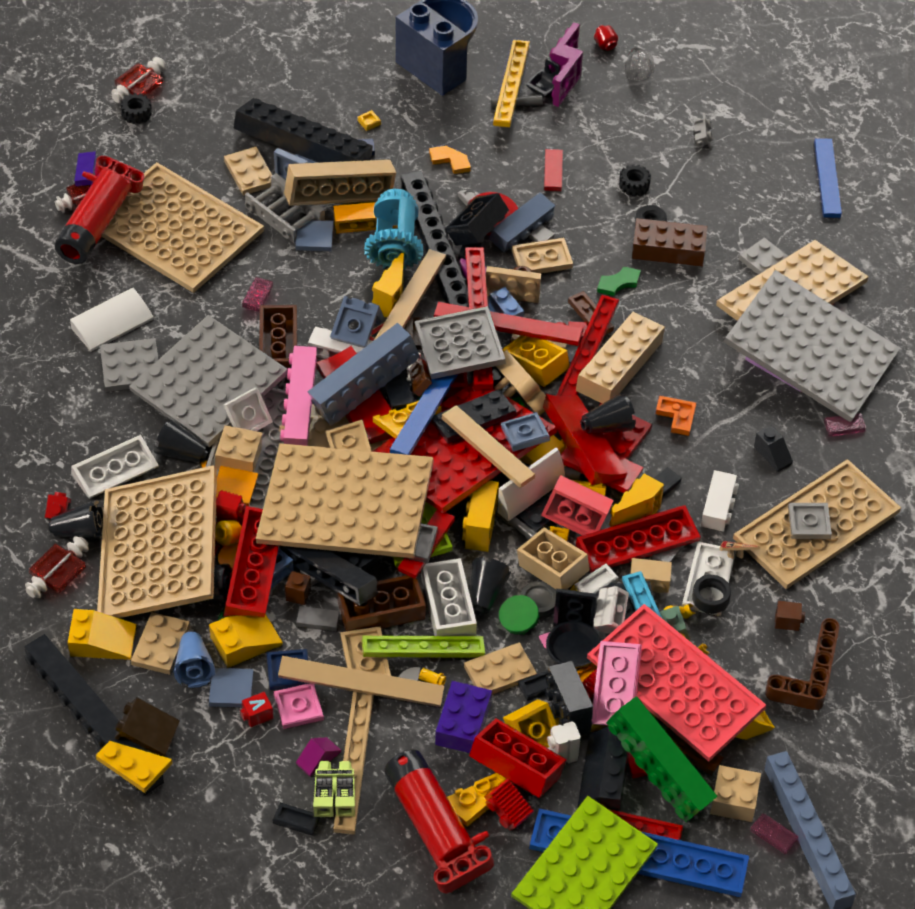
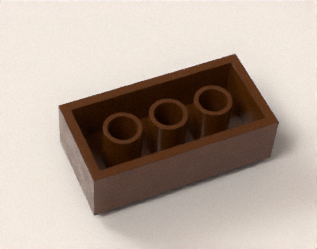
[632,218,707,266]
[259,305,297,369]
[337,575,426,632]

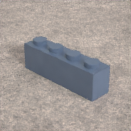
[489,192,555,253]

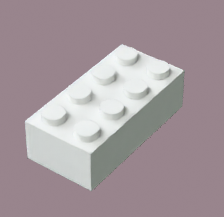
[421,558,477,636]

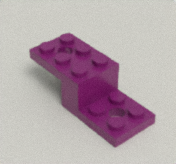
[549,22,583,107]

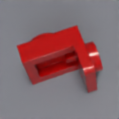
[45,492,71,519]

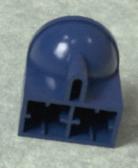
[396,0,478,96]

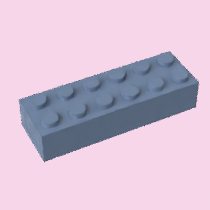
[307,323,420,426]

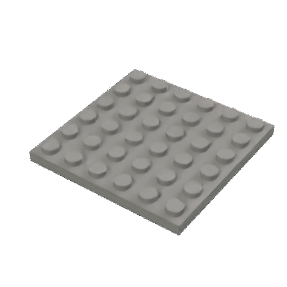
[129,315,288,447]

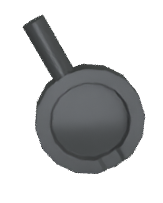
[520,581,574,617]

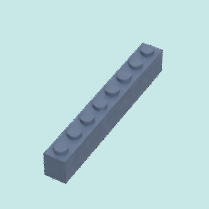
[764,751,856,909]

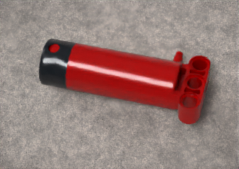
[54,156,145,264]
[384,749,494,893]

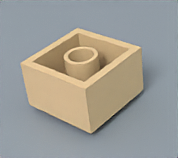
[215,425,262,472]
[710,765,761,822]

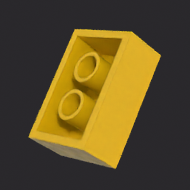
[462,481,499,552]

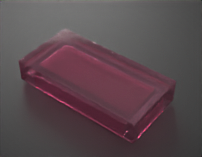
[824,413,866,436]
[750,813,798,855]

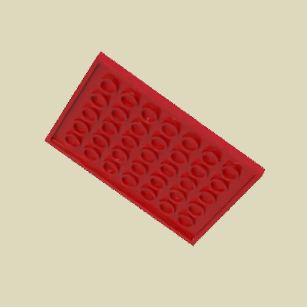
[372,381,557,514]

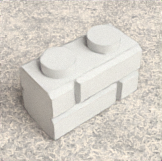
[593,586,629,634]
[547,721,581,764]

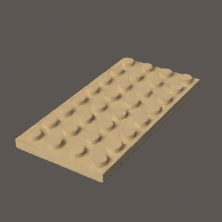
[716,240,869,321]
[733,459,901,589]

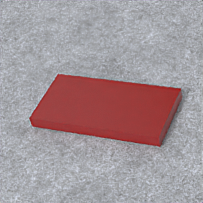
[561,447,644,493]

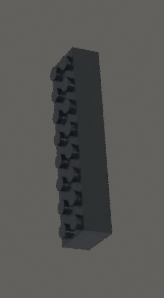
[233,98,373,163]

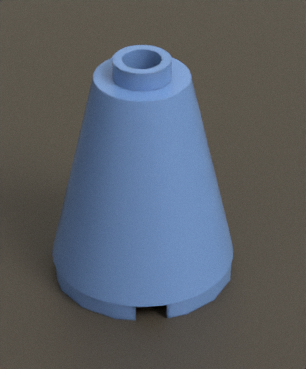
[174,632,215,688]

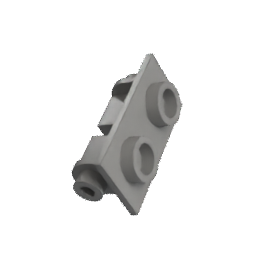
[694,113,713,149]

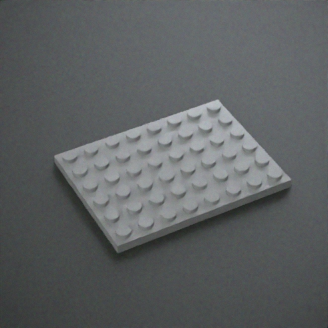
[723,270,900,423]

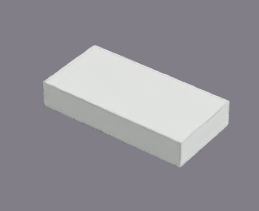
[575,564,619,595]

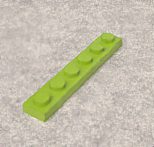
[362,636,485,657]

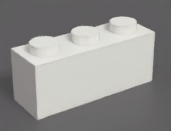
[701,470,739,532]

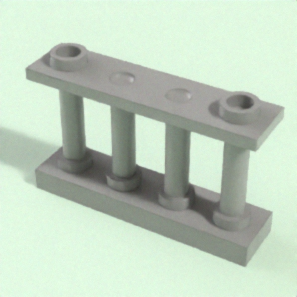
[245,173,325,243]

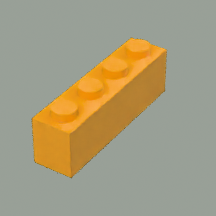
[333,202,398,234]

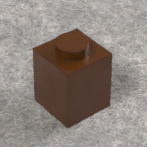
[285,571,311,605]
[775,601,805,631]

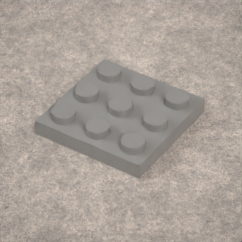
[100,338,158,392]

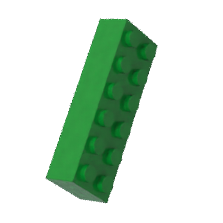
[606,696,718,822]

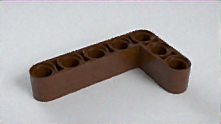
[765,618,840,710]

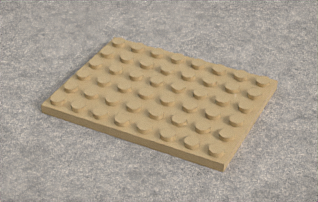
[101,163,264,293]
[256,443,434,558]
[97,465,217,618]

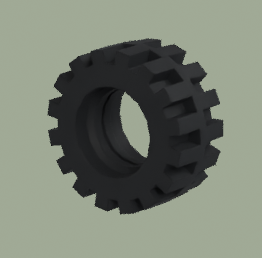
[120,93,152,124]
[619,164,651,196]

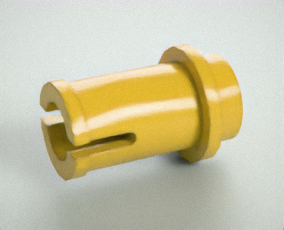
[419,668,446,686]

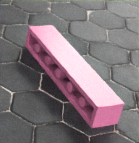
[280,346,317,446]

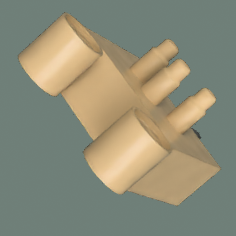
[495,349,546,416]

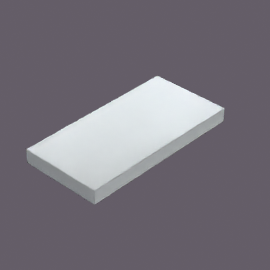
[682,541,736,616]

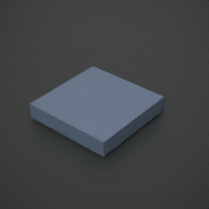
[296,220,333,251]
[501,412,550,452]
[209,668,254,707]

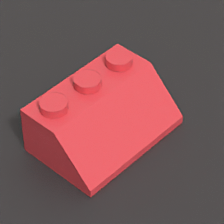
[541,475,613,536]

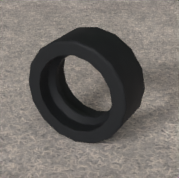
[692,574,731,614]

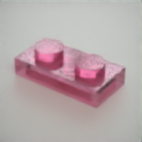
[242,277,273,312]

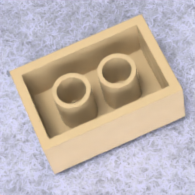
[517,527,589,590]

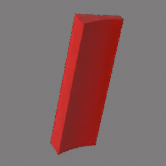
[316,345,392,444]
[543,394,627,485]
[575,505,701,573]
[224,506,279,618]

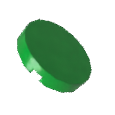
[499,595,539,634]

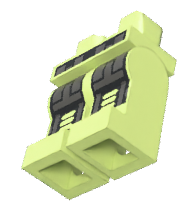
[313,761,355,817]

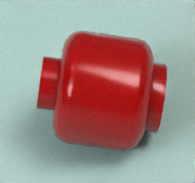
[594,25,618,51]

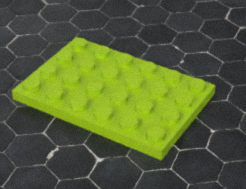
[511,796,658,909]

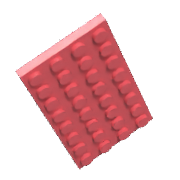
[587,604,766,761]

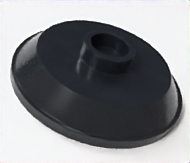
[546,621,601,668]

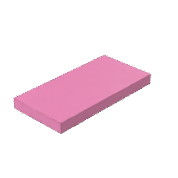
[592,641,642,726]

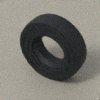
[635,205,667,223]

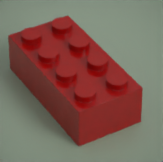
[469,718,566,798]

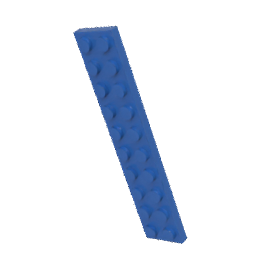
[529,808,749,897]

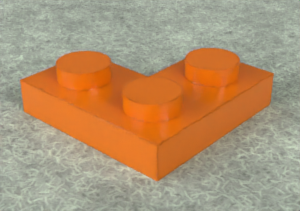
[656,396,696,436]

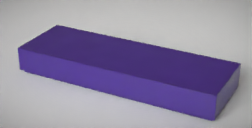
[74,151,97,186]

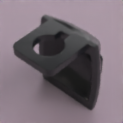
[526,58,560,96]

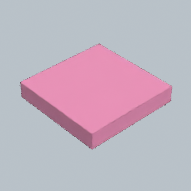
[274,683,324,729]

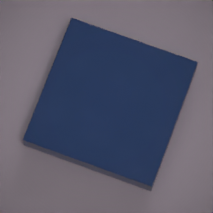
[267,649,309,690]

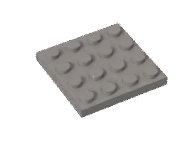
[415,306,506,379]

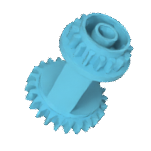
[364,189,423,269]

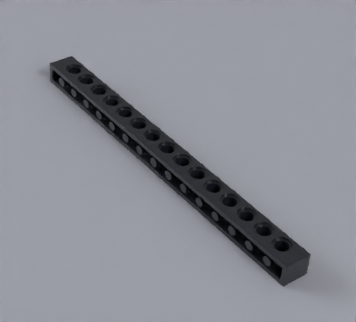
[401,171,504,391]

